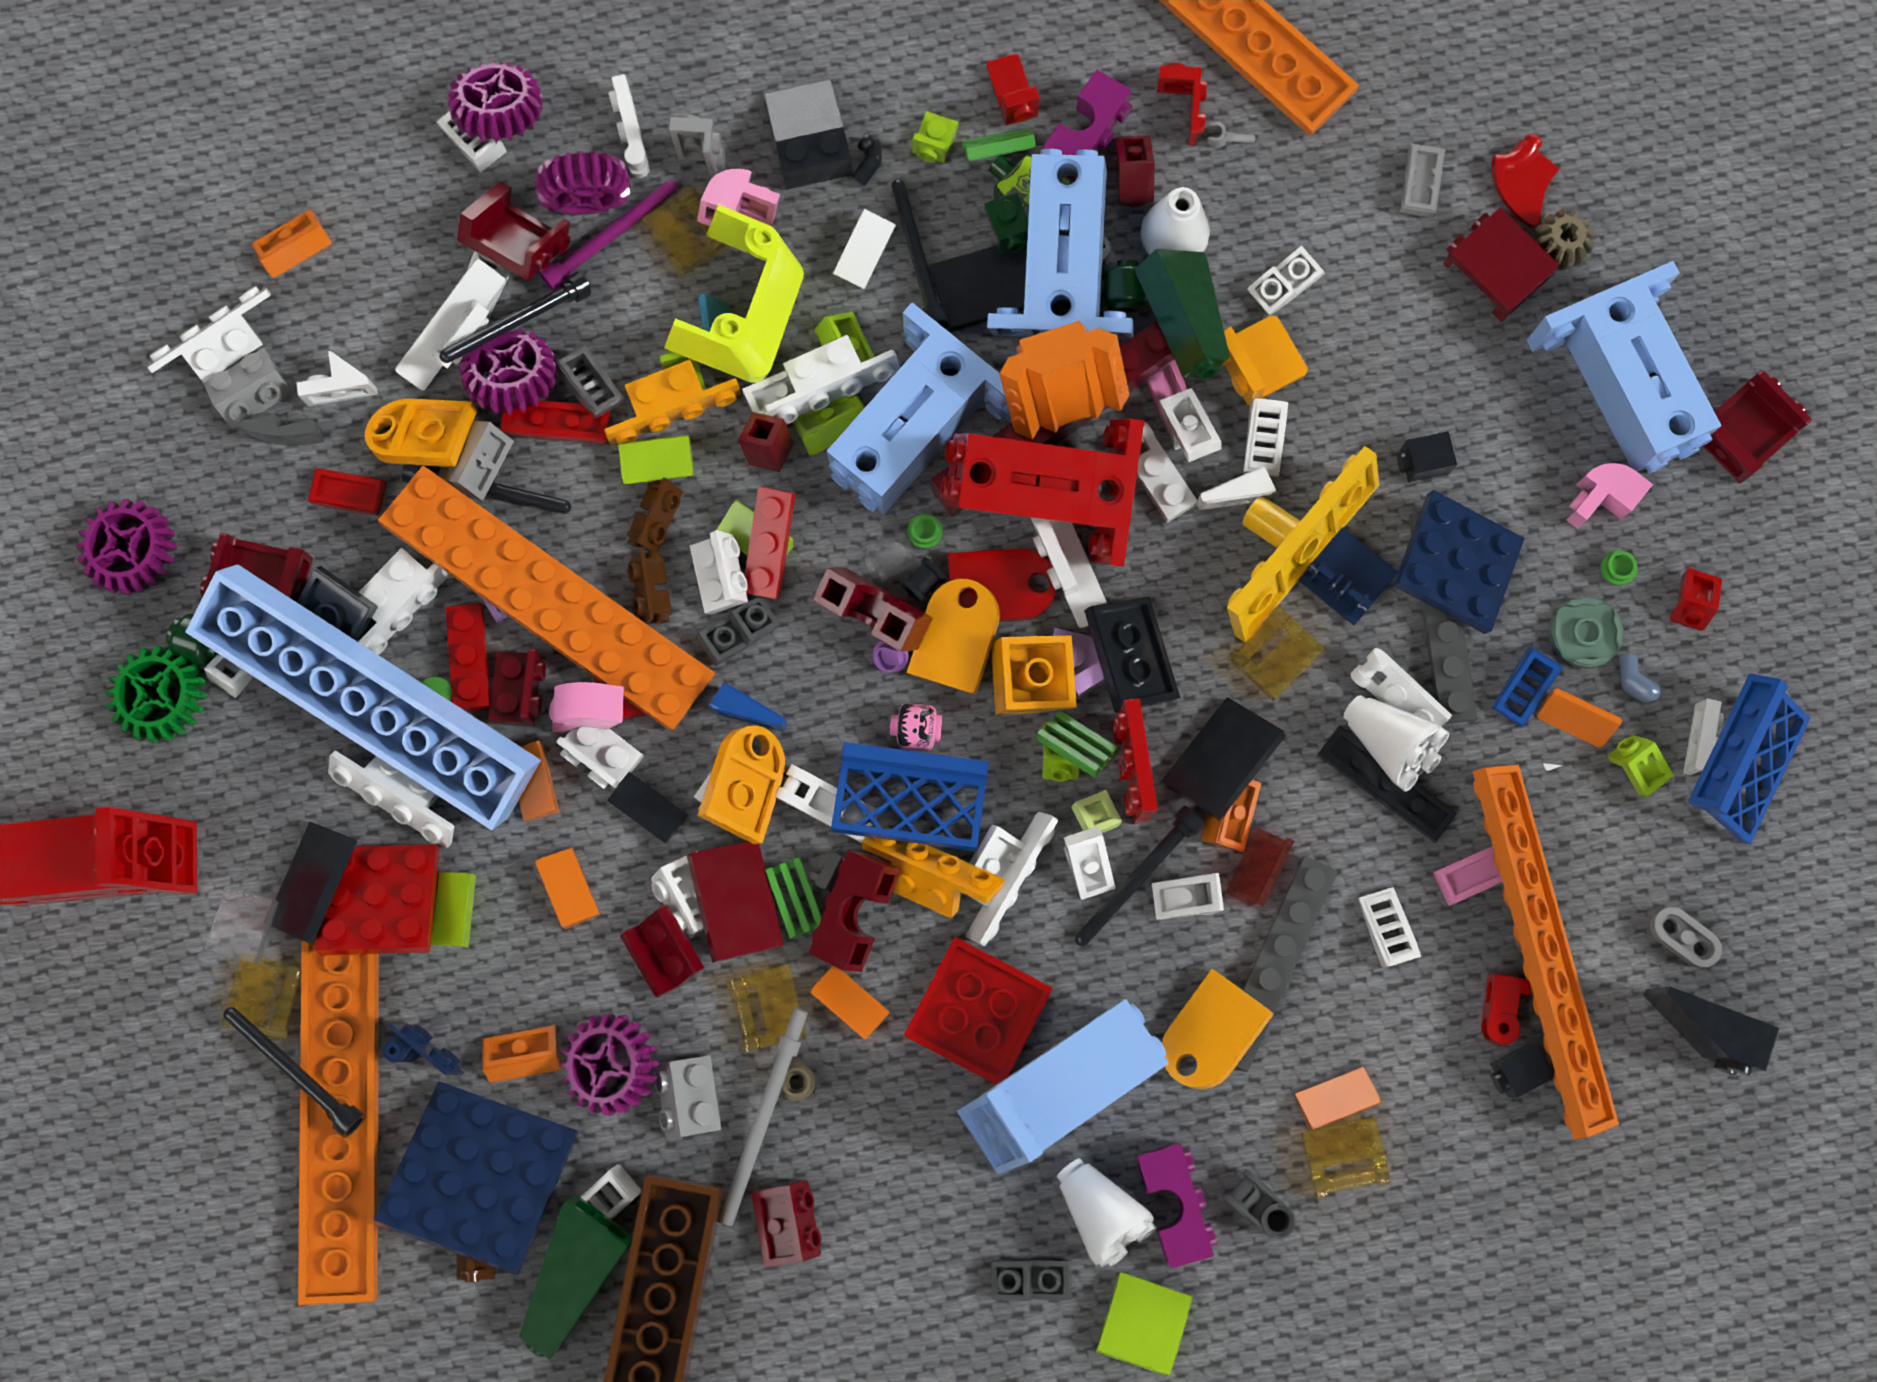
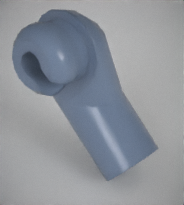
[1619,654,1661,703]

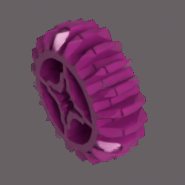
[447,61,543,144]
[535,150,630,216]
[459,327,557,416]
[75,499,178,595]
[558,1013,660,1116]

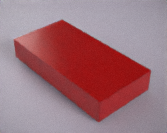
[307,468,387,517]

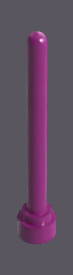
[538,180,678,292]

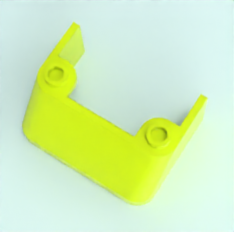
[664,204,804,383]

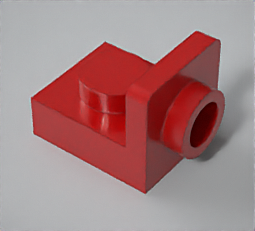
[1670,567,1722,631]

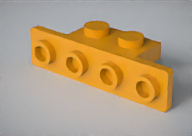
[604,359,742,445]
[862,825,1005,918]

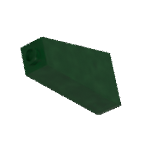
[1134,249,1230,380]
[519,1194,633,1360]

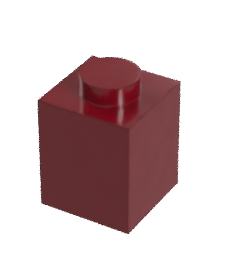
[738,412,794,472]

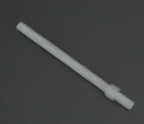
[719,1007,808,1226]

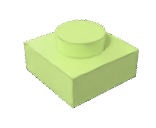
[1071,790,1123,833]

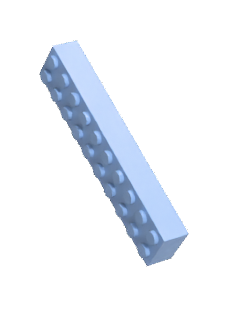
[185,564,541,830]

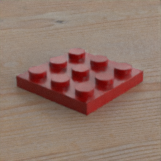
[1111,698,1158,825]
[315,844,439,956]
[903,937,1053,1085]

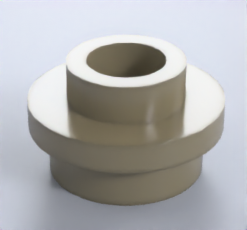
[780,1063,816,1101]

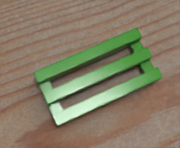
[962,127,1036,161]
[1037,710,1118,778]
[765,857,822,939]

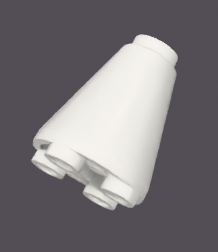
[1140,187,1210,255]
[1343,695,1450,792]
[1057,1158,1157,1267]

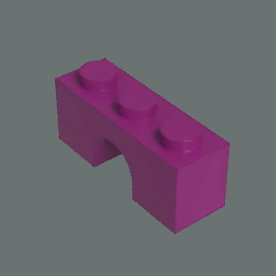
[1042,69,1132,183]
[1135,1143,1217,1269]

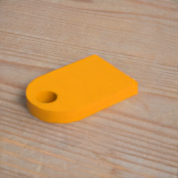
[365,399,478,467]
[906,579,1000,695]
[697,726,785,844]
[1162,969,1274,1090]

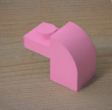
[697,169,780,226]
[1566,463,1653,528]
[549,682,624,733]

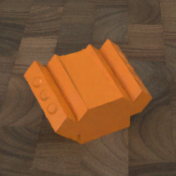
[999,321,1130,440]

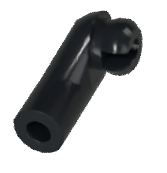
[852,133,882,186]

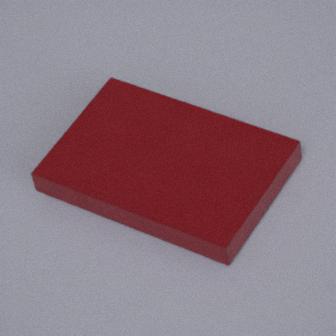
[687,842,784,963]

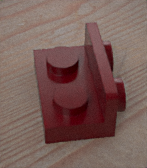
[488,648,546,727]
[620,905,705,998]
[751,1180,821,1268]

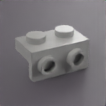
[669,114,725,180]
[203,348,292,428]
[654,1056,721,1139]

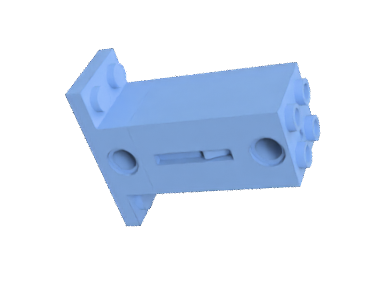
[987,149,1134,341]
[1526,261,1721,474]
[827,303,1012,515]
[957,999,1169,1174]

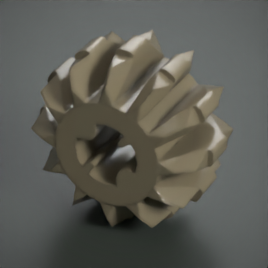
[1534,208,1596,270]

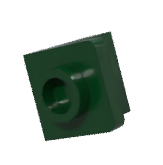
[984,192,1028,254]

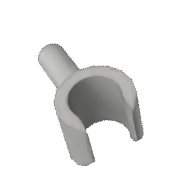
[1207,122,1255,148]

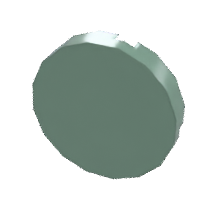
[1549,597,1624,669]

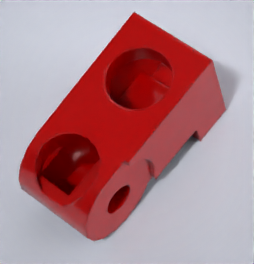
[1481,974,1532,1045]

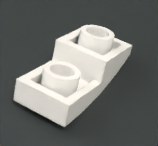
[833,209,896,289]
[1247,246,1324,316]

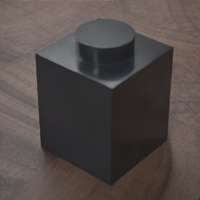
[1397,431,1457,483]
[1490,1043,1554,1098]

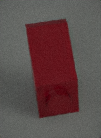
[1115,135,1155,207]

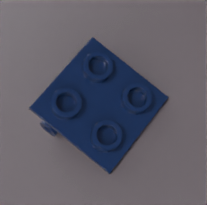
[1298,528,1398,626]
[383,1023,465,1075]

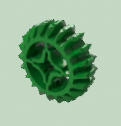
[104,646,208,743]

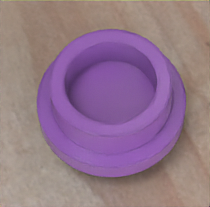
[873,640,909,673]

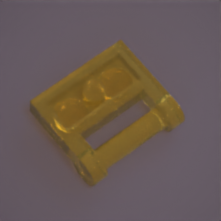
[642,186,730,278]
[1227,606,1325,702]
[221,953,301,1041]
[726,964,807,1053]
[1300,1117,1391,1200]

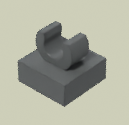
[810,851,844,893]

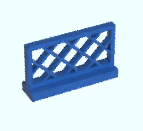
[1688,673,1810,845]
[831,742,989,852]

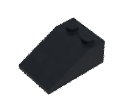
[764,79,853,190]
[1644,986,1779,1076]

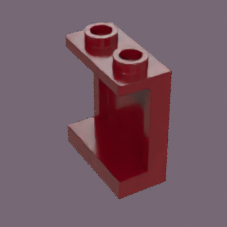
[457,181,571,281]
[1443,207,1560,323]
[1703,370,1812,484]
[200,532,313,602]

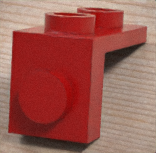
[986,54,1040,126]
[1156,63,1207,146]

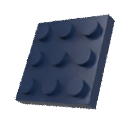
[1393,490,1525,634]

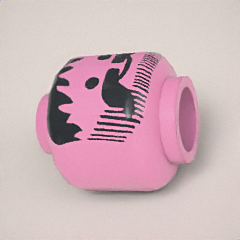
[890,703,942,751]

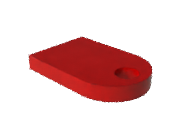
[948,549,1056,622]

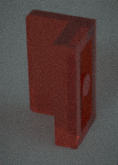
[1225,827,1295,909]

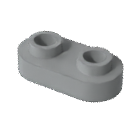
[1650,907,1722,968]

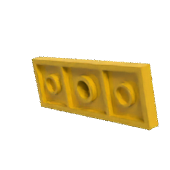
[1227,446,1380,643]

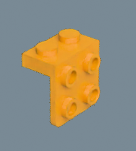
[1222,315,1308,406]

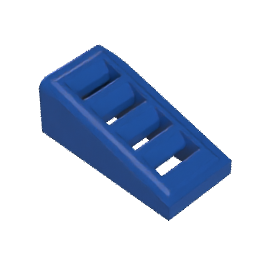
[1491,647,1563,727]
[709,683,788,731]

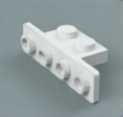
[395,259,505,390]
[147,286,270,383]
[764,335,900,425]
[1030,517,1107,629]
[358,547,453,655]
[328,751,454,848]
[965,812,1058,946]

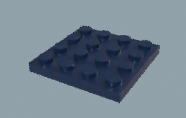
[374,1081,578,1276]

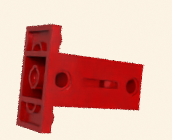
[940,419,1144,567]
[0,806,198,906]

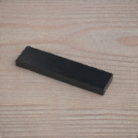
[1317,725,1458,843]

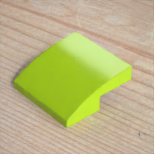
[1096,1272,1193,1377]

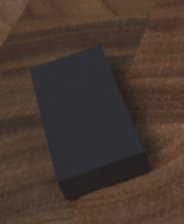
[607,772,688,844]

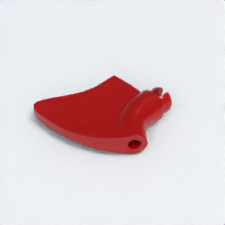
[1491,133,1560,228]

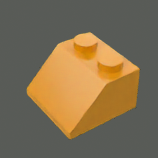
[991,635,1077,715]

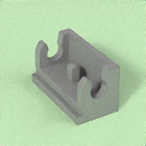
[437,421,514,501]

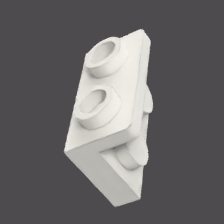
[690,530,748,615]
[556,726,644,789]
[651,850,704,940]

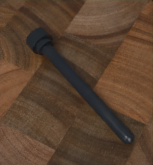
[891,179,951,329]
[439,271,591,363]
[402,464,571,514]
[1075,805,1206,946]
[223,1007,366,1138]

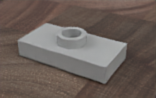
[1399,143,1445,218]

